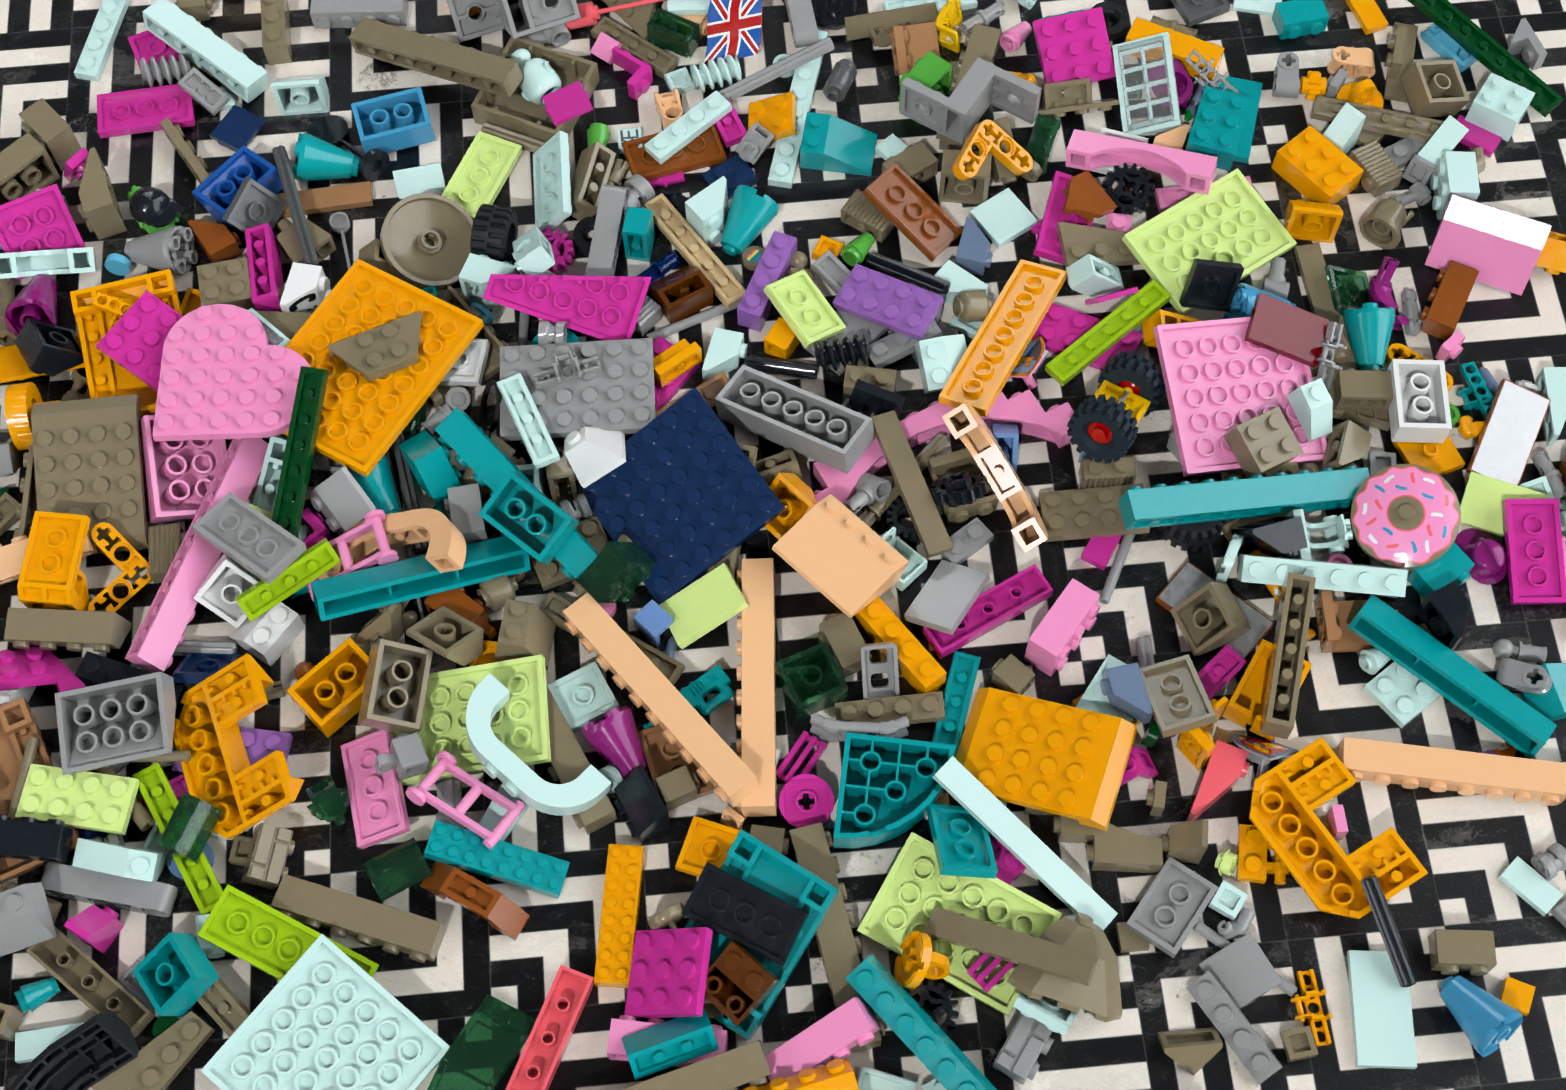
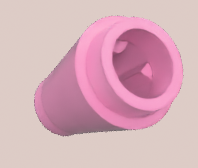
[1000,21,1032,52]

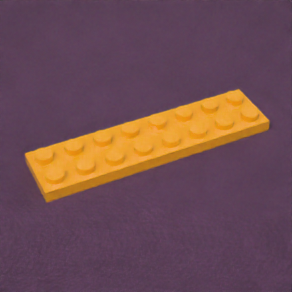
[938,259,1067,417]

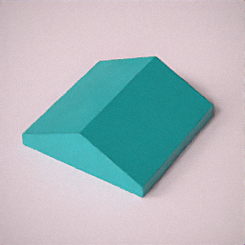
[1520,663,1566,721]

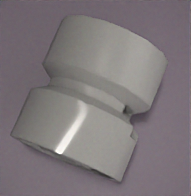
[623,174,655,217]

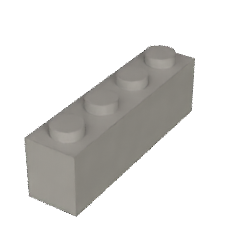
[310,0,408,29]

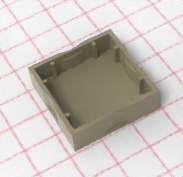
[471,36,600,142]

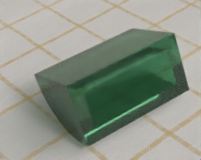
[158,793,222,863]
[363,838,433,902]

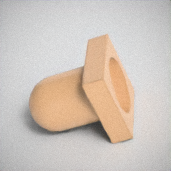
[720,805,747,830]

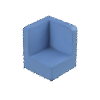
[633,599,674,647]

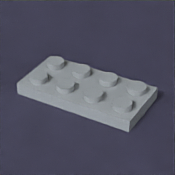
[191,492,307,585]

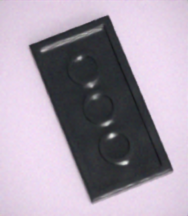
[681,862,809,966]

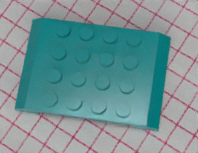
[685,829,839,1040]

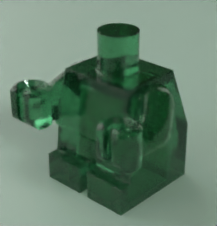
[306,776,349,826]

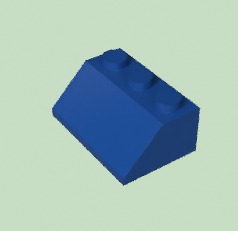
[192,145,283,232]

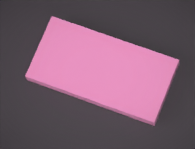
[340,730,410,849]

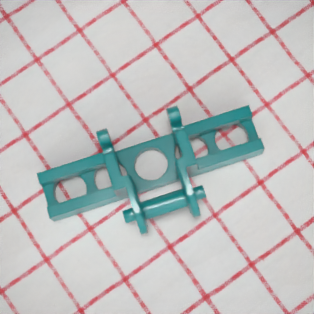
[1456,361,1494,420]

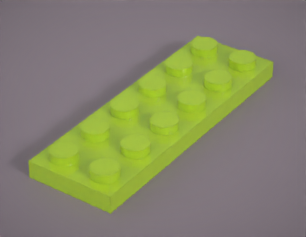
[197,884,379,980]

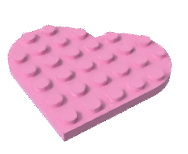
[152,304,310,442]

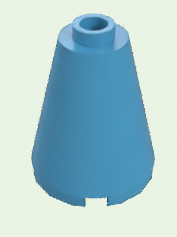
[1439,975,1523,1057]

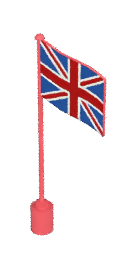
[566,0,763,65]

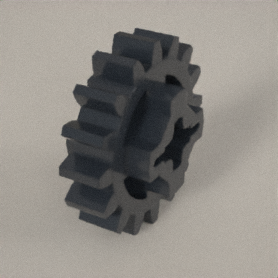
[1102,163,1155,217]
[930,471,988,507]
[906,979,959,1036]

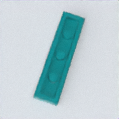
[932,651,981,758]

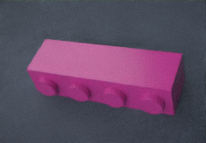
[245,223,284,312]

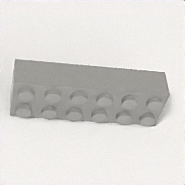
[715,365,875,474]

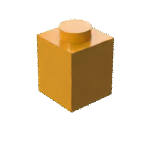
[764,317,800,360]

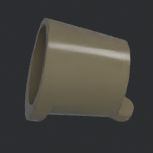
[1360,198,1415,249]

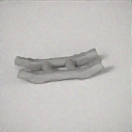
[810,713,910,743]

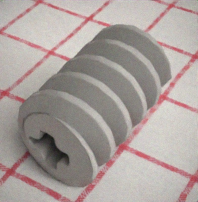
[139,54,190,87]

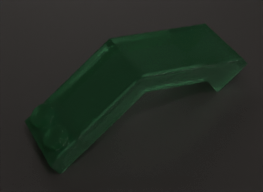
[427,994,536,1090]

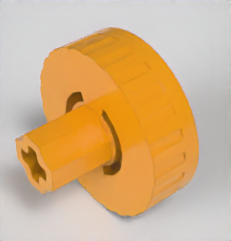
[5,382,60,451]

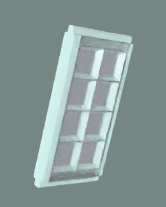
[1112,32,1182,136]

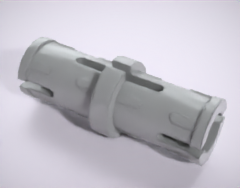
[959,1,1005,36]
[1531,451,1566,503]

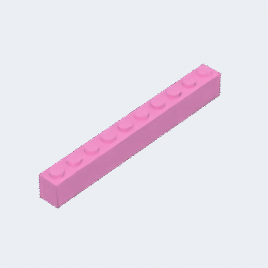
[125,438,269,673]

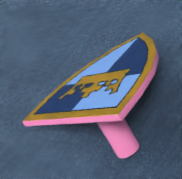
[1010,336,1045,389]

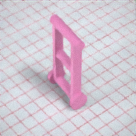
[307,509,399,601]
[405,750,526,849]

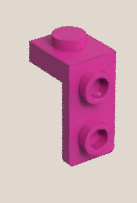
[612,46,653,100]
[302,507,332,550]

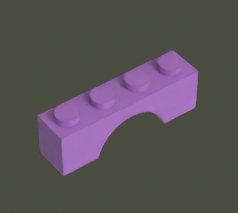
[737,230,797,332]

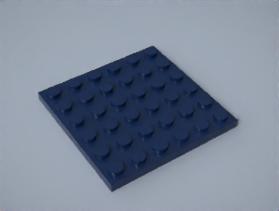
[575,387,786,605]

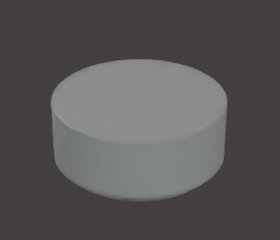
[444,387,471,411]

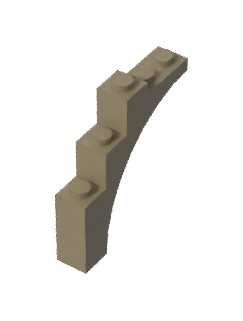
[1024,807,1163,873]

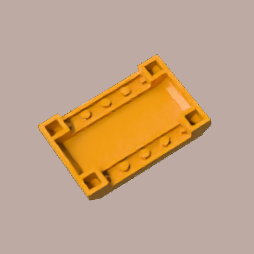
[70,269,182,416]
[955,687,1137,831]

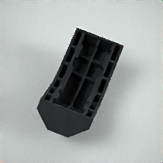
[8,1013,139,1090]

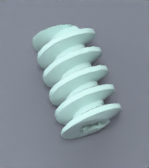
[690,55,742,93]

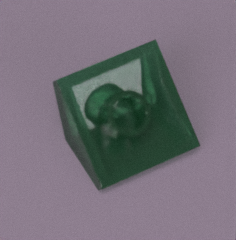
[1325,265,1371,316]

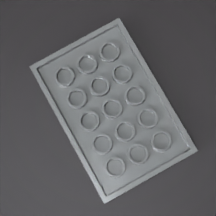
[500,338,656,441]

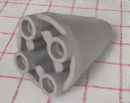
[124,226,198,275]

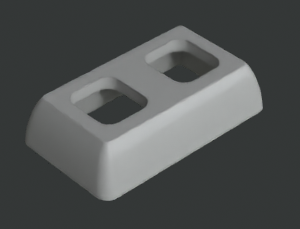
[861,642,900,700]

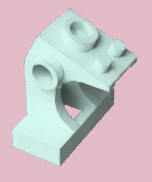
[1286,509,1353,560]

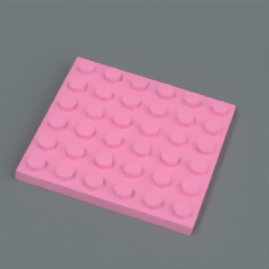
[1153,317,1327,477]

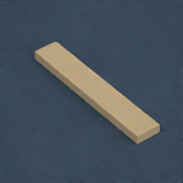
[642,193,746,309]

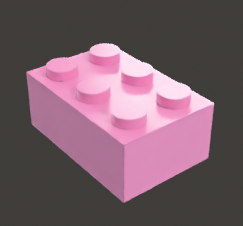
[1024,578,1100,677]

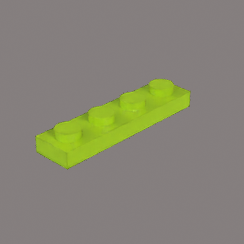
[235,538,341,622]

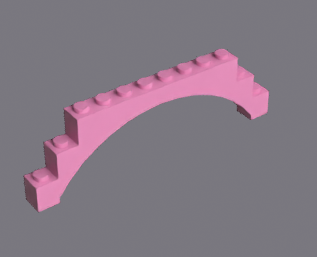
[813,389,1074,504]

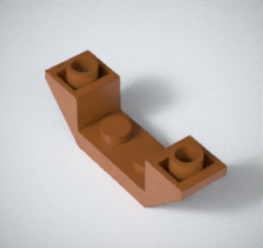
[420,861,530,940]

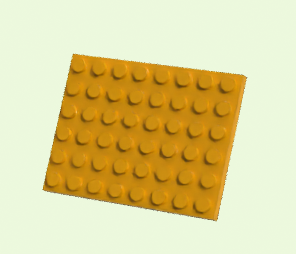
[283,259,484,477]

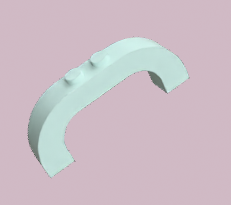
[466,673,611,816]

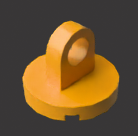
[1336,79,1384,108]
[894,930,950,989]

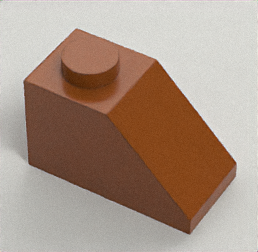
[188,219,242,263]

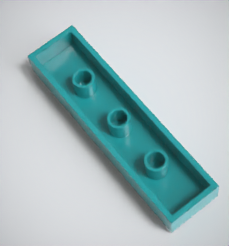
[423,820,570,899]

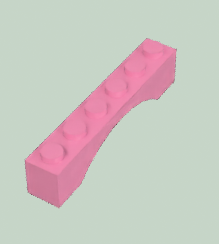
[1066,129,1218,195]

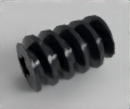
[814,334,868,373]

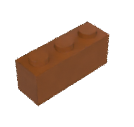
[1419,260,1479,341]

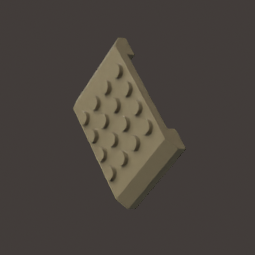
[31,394,150,555]

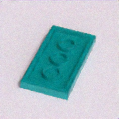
[1215,75,1263,164]

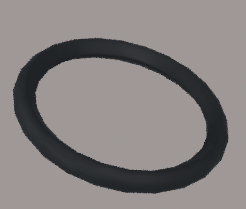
[480,380,502,433]

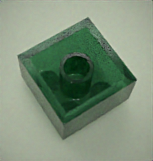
[578,541,656,603]
[776,642,848,721]

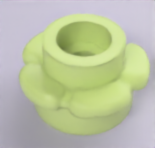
[1215,849,1238,876]

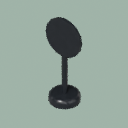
[306,115,390,181]

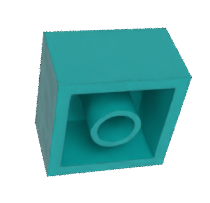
[398,430,462,504]
[132,932,220,1016]

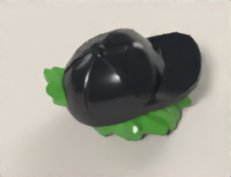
[127,185,181,234]

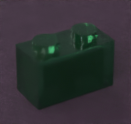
[647,8,700,59]
[1026,114,1061,174]

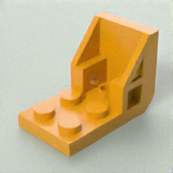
[17,511,91,611]

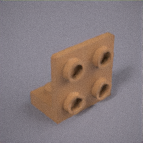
[889,22,940,76]
[1314,590,1375,653]

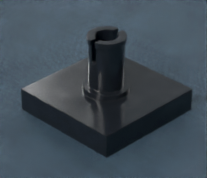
[1179,258,1244,312]
[847,379,906,417]

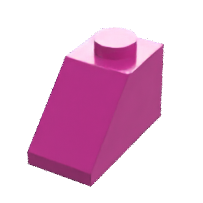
[64,904,124,954]

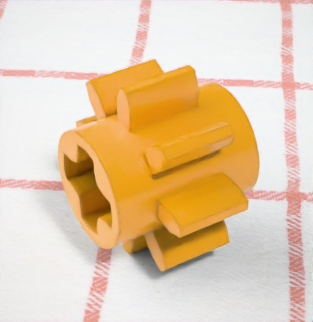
[1299,71,1327,101]

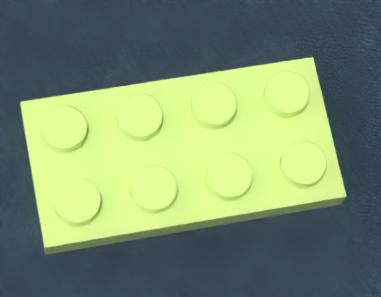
[442,131,523,221]
[15,764,140,835]

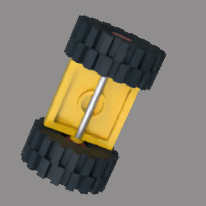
[1067,351,1166,464]

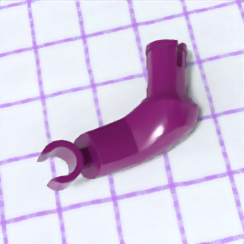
[1369,256,1409,331]

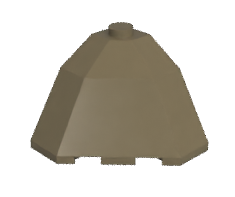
[1007,913,1122,1022]

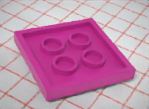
[1032,7,1116,83]
[0,184,86,280]
[96,290,183,393]
[624,927,713,1018]

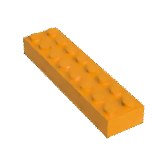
[594,844,645,988]

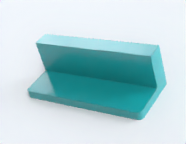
[622,1008,719,1080]

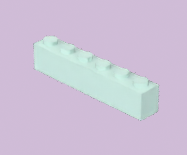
[142,0,268,103]
[1237,554,1408,597]

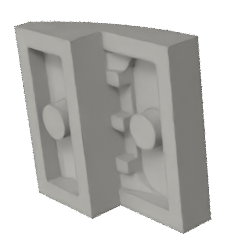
[1198,933,1283,1009]

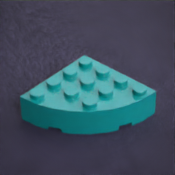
[833,732,956,849]

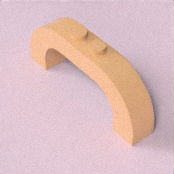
[942,402,1048,553]
[319,508,466,580]

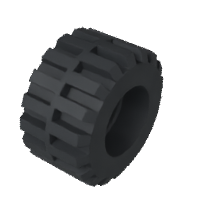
[470,204,518,263]
[1158,479,1226,552]

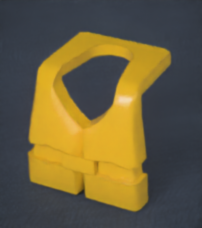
[935,0,963,53]

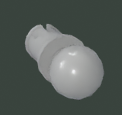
[1492,639,1547,664]

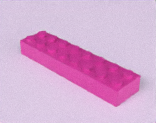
[922,564,1053,659]

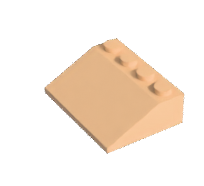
[772,494,909,618]

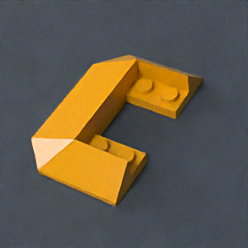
[173,653,304,839]
[1249,737,1428,919]

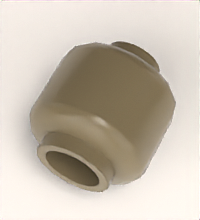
[953,289,992,323]
[477,575,518,611]

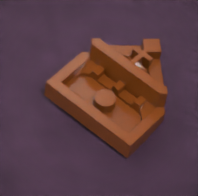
[1063,170,1118,223]

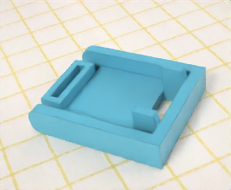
[1421,24,1478,73]

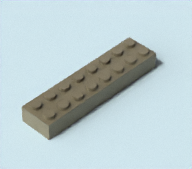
[26,926,156,1038]

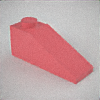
[1186,740,1250,822]

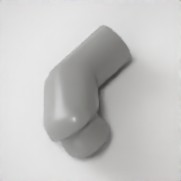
[1217,908,1256,940]

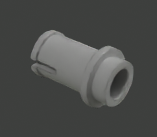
[421,404,452,436]

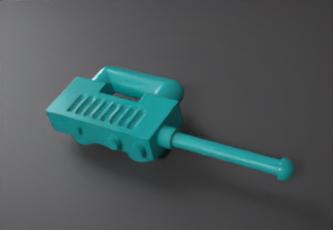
[643,664,734,729]

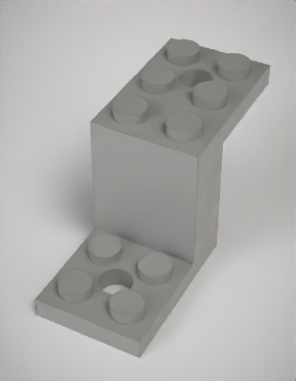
[446,0,581,42]
[900,57,1042,144]

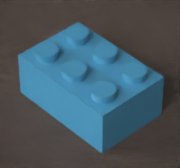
[351,86,436,154]

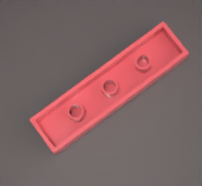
[505,965,594,1090]

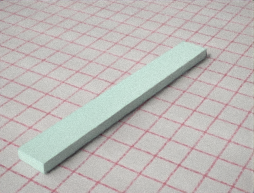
[932,756,1118,930]

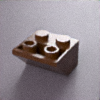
[648,265,714,324]
[705,941,781,1026]

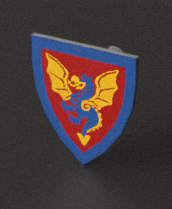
[1229,734,1298,779]

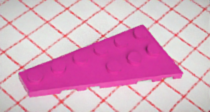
[483,274,652,341]

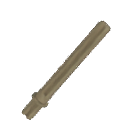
[858,433,949,527]

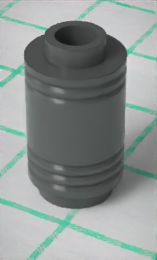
[823,59,857,102]

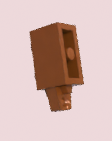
[424,587,497,641]

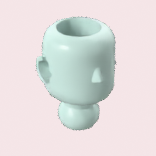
[510,48,562,105]

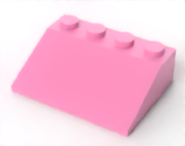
[1424,193,1552,296]
[140,415,227,524]

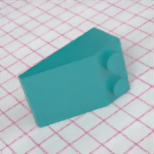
[800,112,877,176]

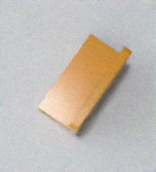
[654,339,702,388]

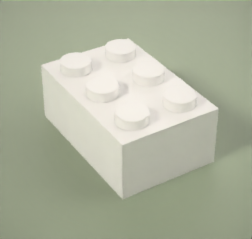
[1387,359,1452,443]

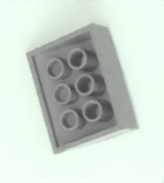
[54,672,176,775]

